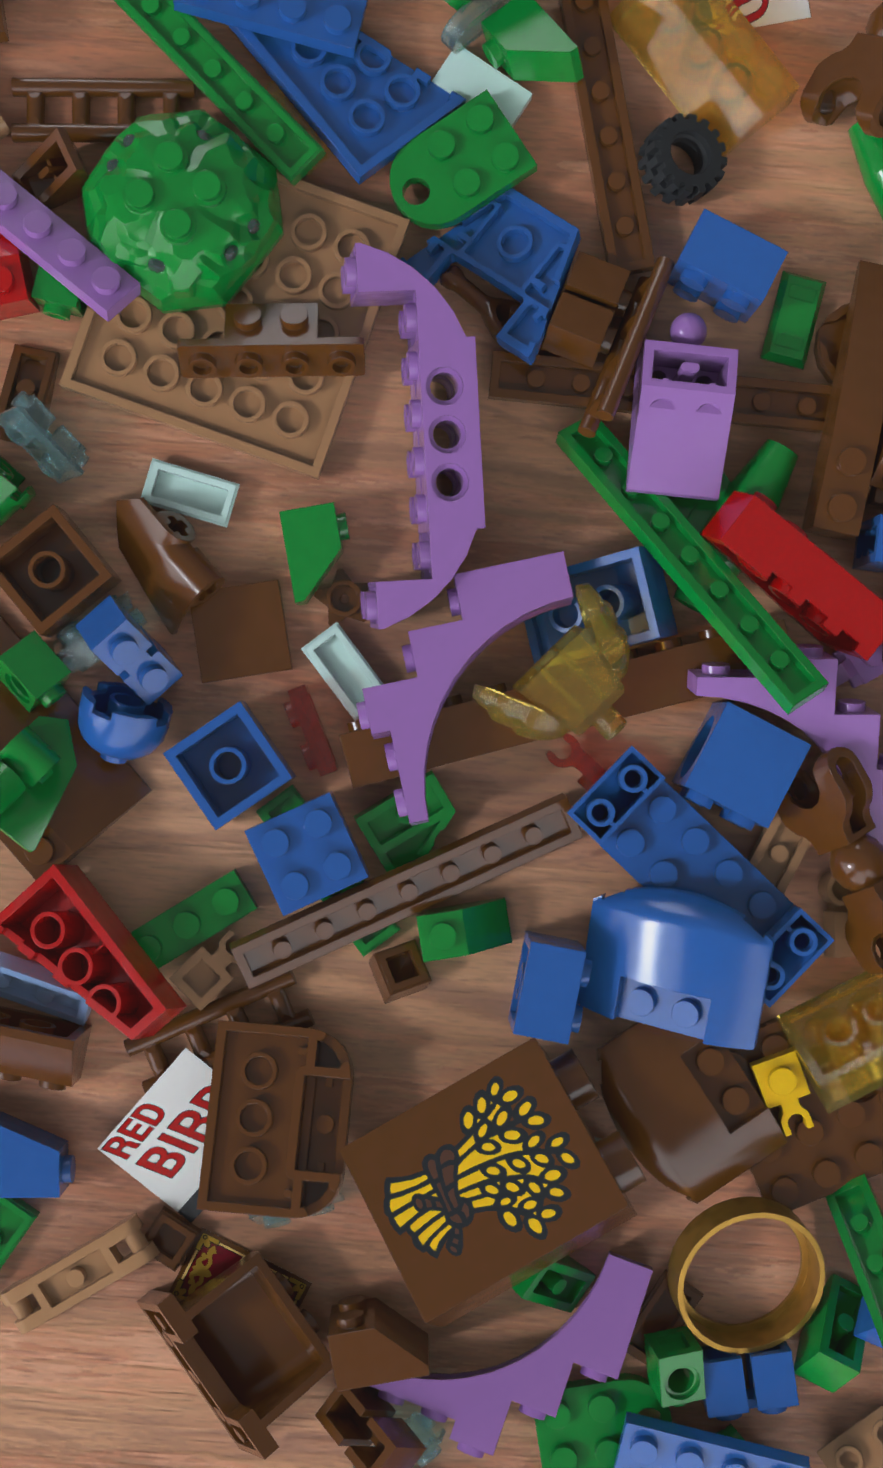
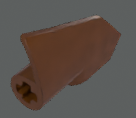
[116,497,225,635]

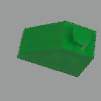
[481,0,584,83]
[279,502,350,606]
[416,897,512,962]
[512,1255,596,1313]
[794,1273,865,1393]

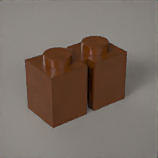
[541,251,632,369]
[315,1386,427,1468]

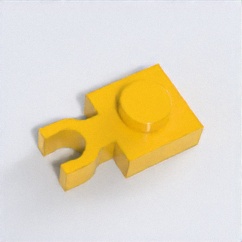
[749,1047,814,1137]

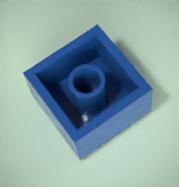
[668,208,788,323]
[163,701,296,830]
[244,791,369,916]
[508,930,592,1045]

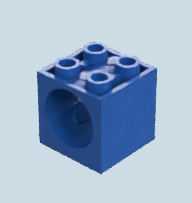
[672,701,811,831]

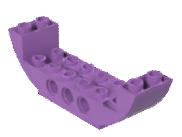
[341,243,486,629]

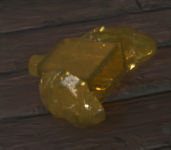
[472,583,630,740]

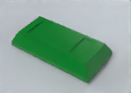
[760,271,827,370]

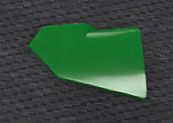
[0,716,77,852]

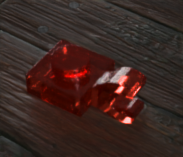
[546,733,606,791]

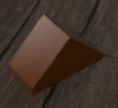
[12,127,90,210]

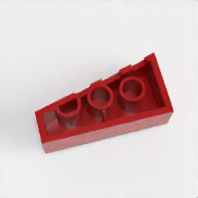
[700,491,883,661]
[0,864,187,1040]

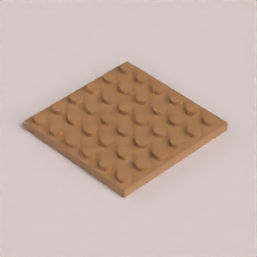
[59,172,410,480]

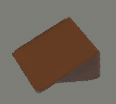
[369,939,432,1004]

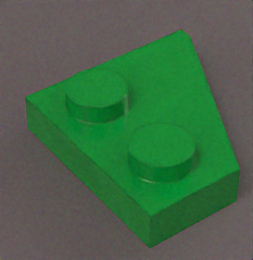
[354,770,456,872]

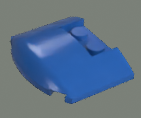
[578,887,775,1050]

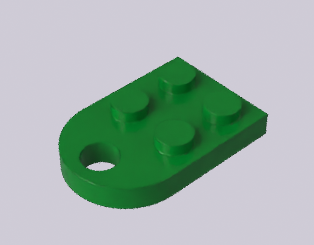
[390,89,537,230]
[534,1373,672,1468]

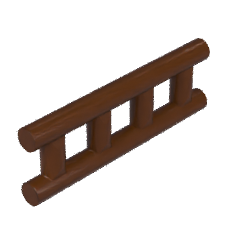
[11,78,196,143]
[578,256,675,438]
[124,970,315,1093]

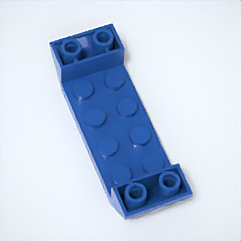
[566,745,835,1008]

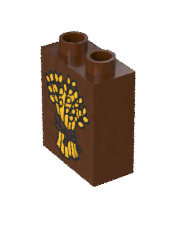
[339,1038,647,1327]

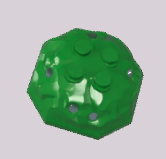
[81,109,284,314]

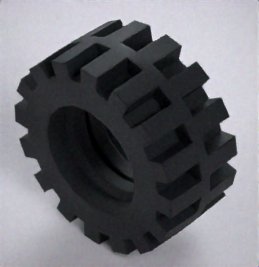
[638,113,728,206]

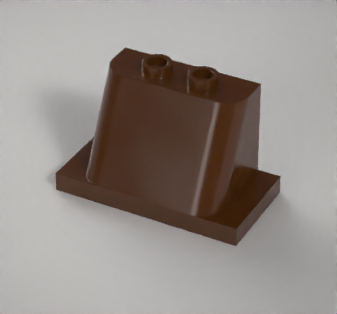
[137,1251,333,1460]

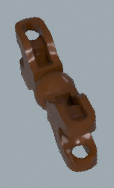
[800,2,883,138]
[777,747,883,975]

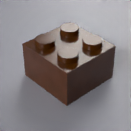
[0,504,122,638]

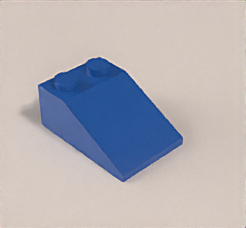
[524,546,679,669]

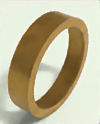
[667,1196,825,1354]

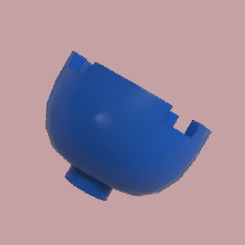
[78,681,173,764]

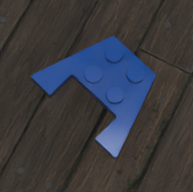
[400,188,581,365]

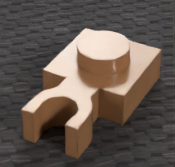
[169,929,236,1011]

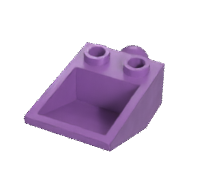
[626,313,739,501]

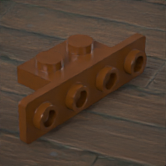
[177,303,366,378]

